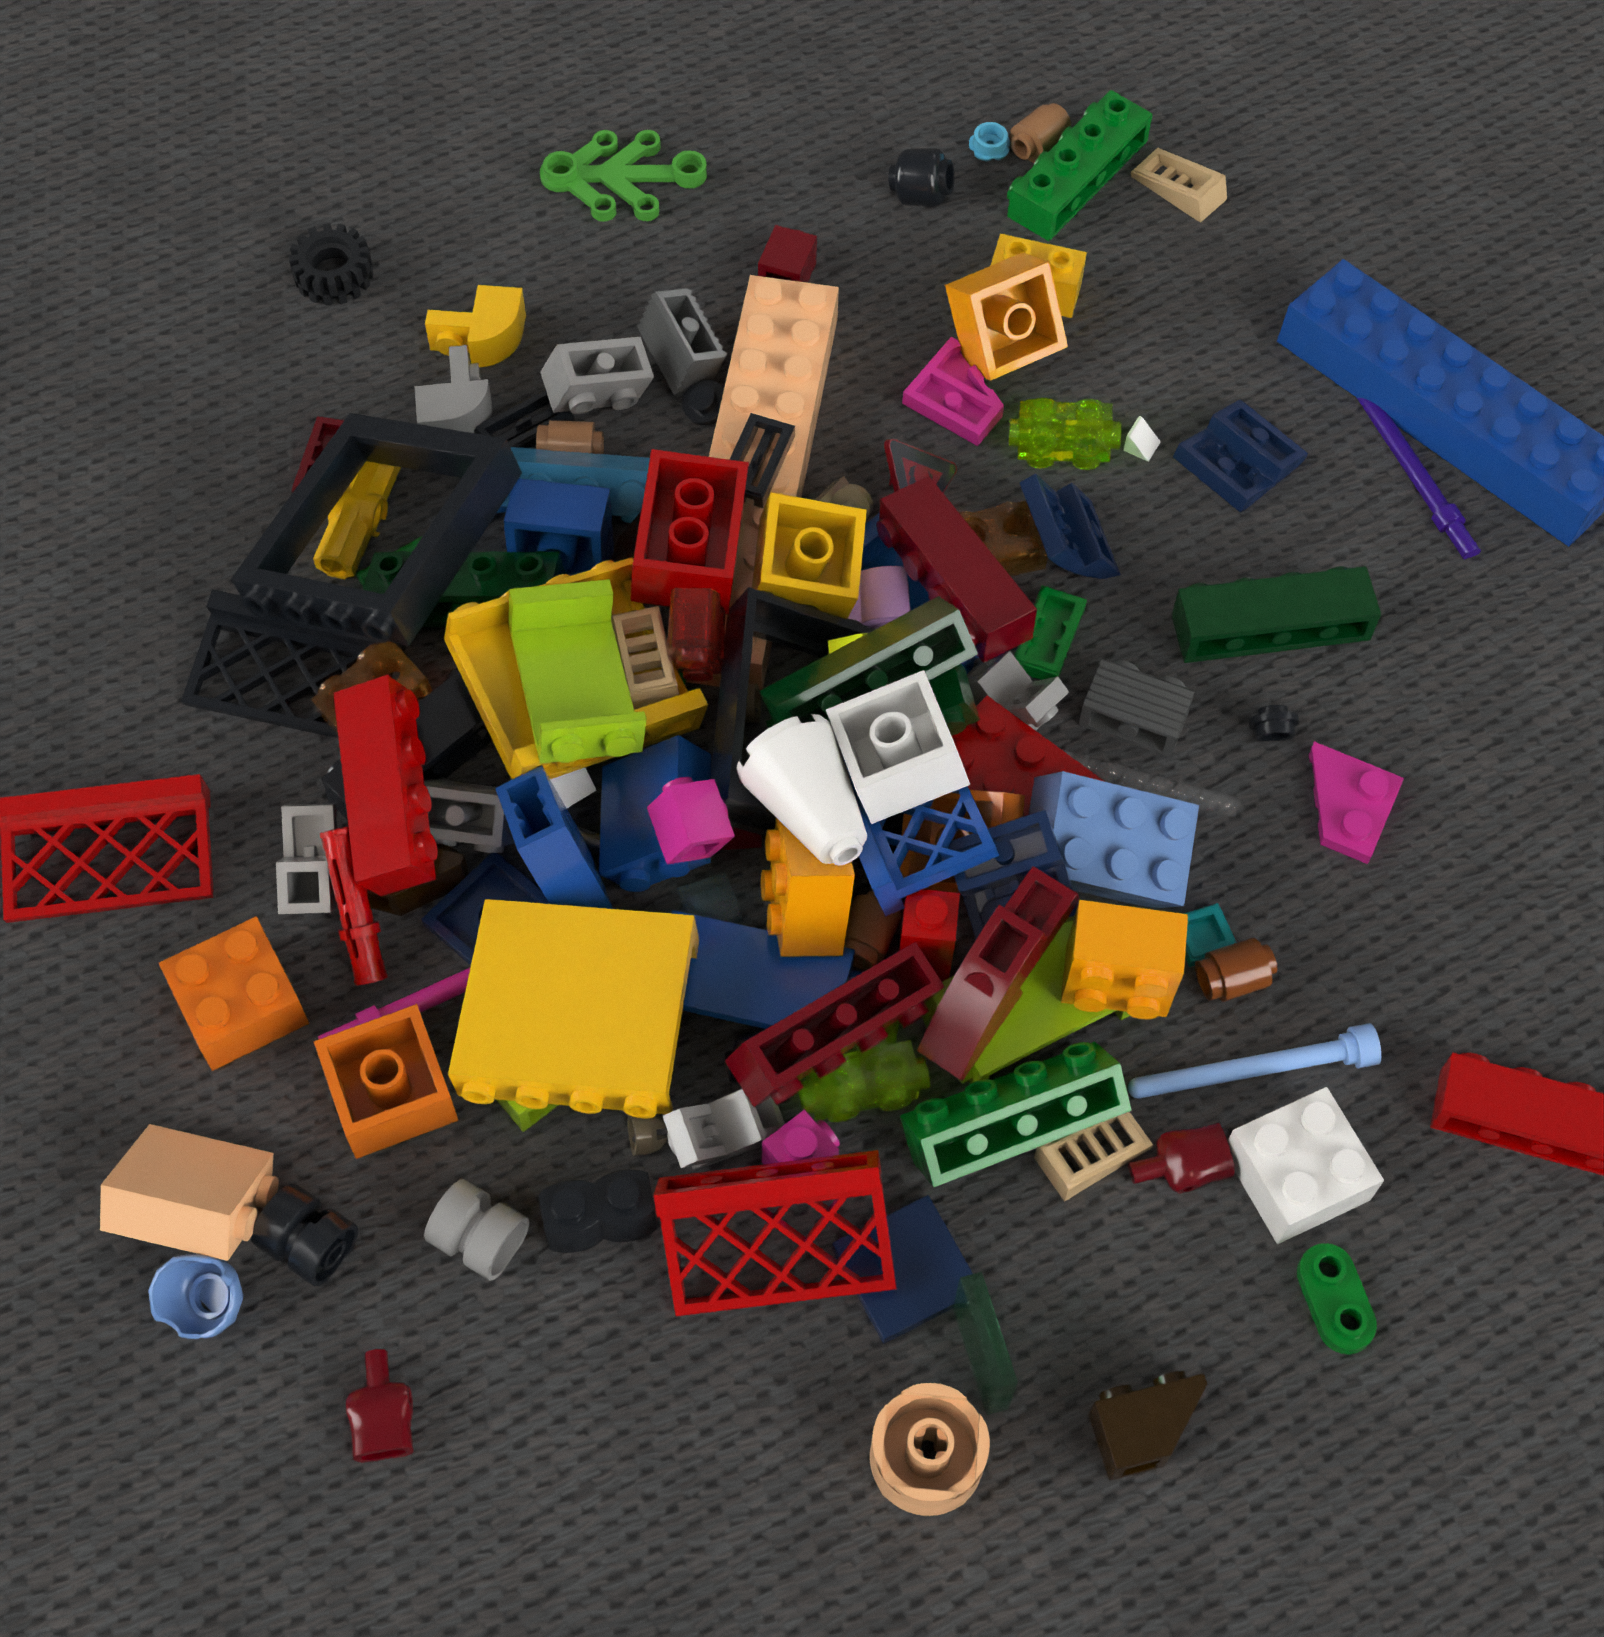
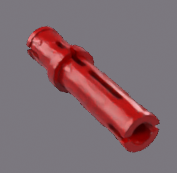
[319,826,388,986]

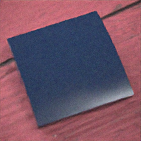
[1173,399,1308,513]
[1020,473,1121,579]
[948,810,1078,939]

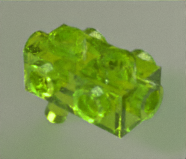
[1009,398,1121,470]
[798,1021,930,1122]

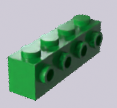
[1007,90,1153,241]
[900,1041,1132,1187]

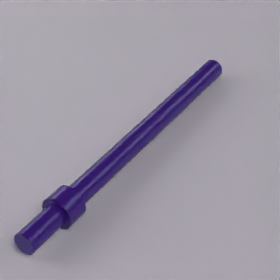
[1357,398,1481,560]

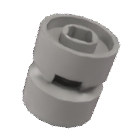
[424,1179,530,1281]

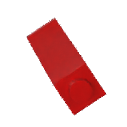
[899,889,960,982]

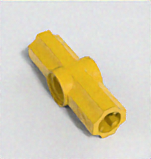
[313,461,401,580]

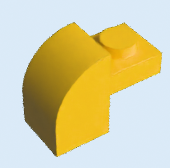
[425,285,526,367]

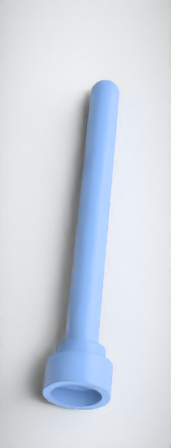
[1128,1023,1381,1099]

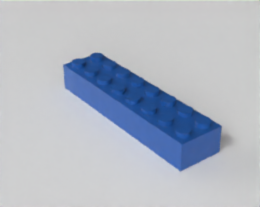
[1277,259,1604,547]

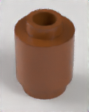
[1195,937,1277,1002]

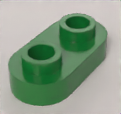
[1297,1243,1377,1354]

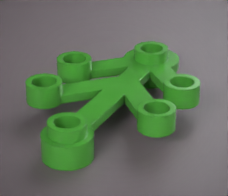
[540,130,707,222]

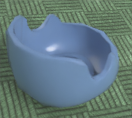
[148,1253,244,1339]

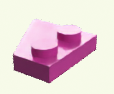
[902,336,1004,446]
[1309,742,1404,864]

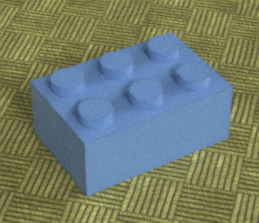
[1029,771,1199,909]

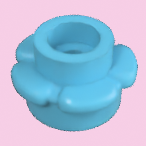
[969,122,1011,161]

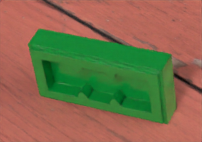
[1014,585,1087,680]

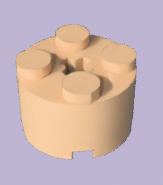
[870,1383,990,1516]

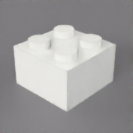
[826,670,970,824]
[1228,1087,1384,1245]

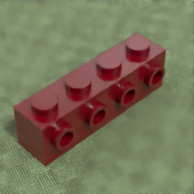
[876,476,1037,663]
[725,942,945,1107]

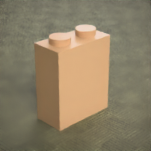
[100,1124,279,1261]

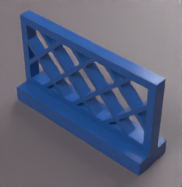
[840,749,999,916]

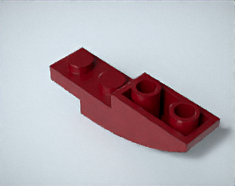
[917,866,1080,1082]

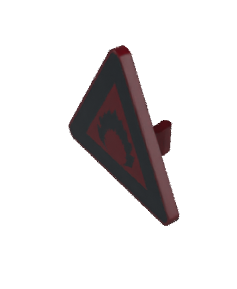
[884,439,957,494]

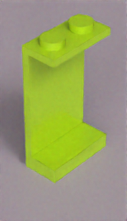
[508,579,646,764]
[922,921,1130,1084]

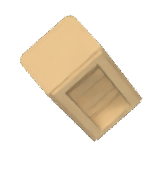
[1131,148,1227,223]
[611,606,679,710]
[1034,1112,1153,1202]

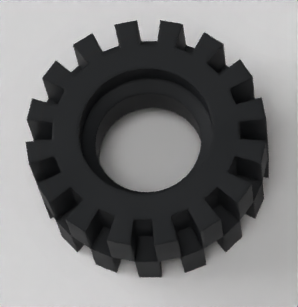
[289,223,374,305]

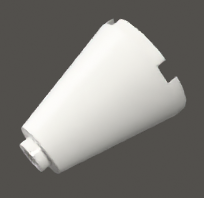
[736,714,867,866]

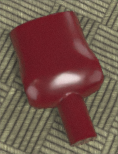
[1128,1122,1235,1194]
[346,1349,414,1463]

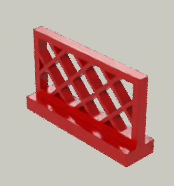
[0,774,213,923]
[653,1150,896,1316]

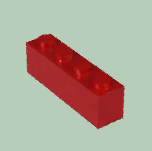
[333,675,438,896]
[1430,1052,1604,1176]

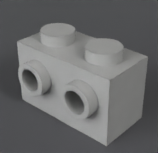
[540,337,654,414]
[424,779,515,853]

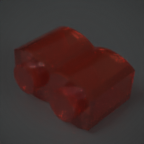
[667,588,726,681]

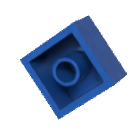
[504,478,614,576]

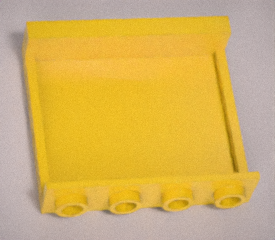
[444,557,708,780]
[448,899,700,1119]

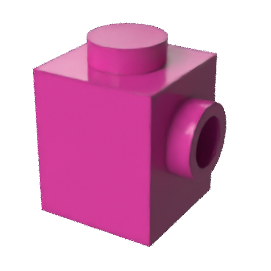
[647,777,735,865]
[762,1109,840,1164]

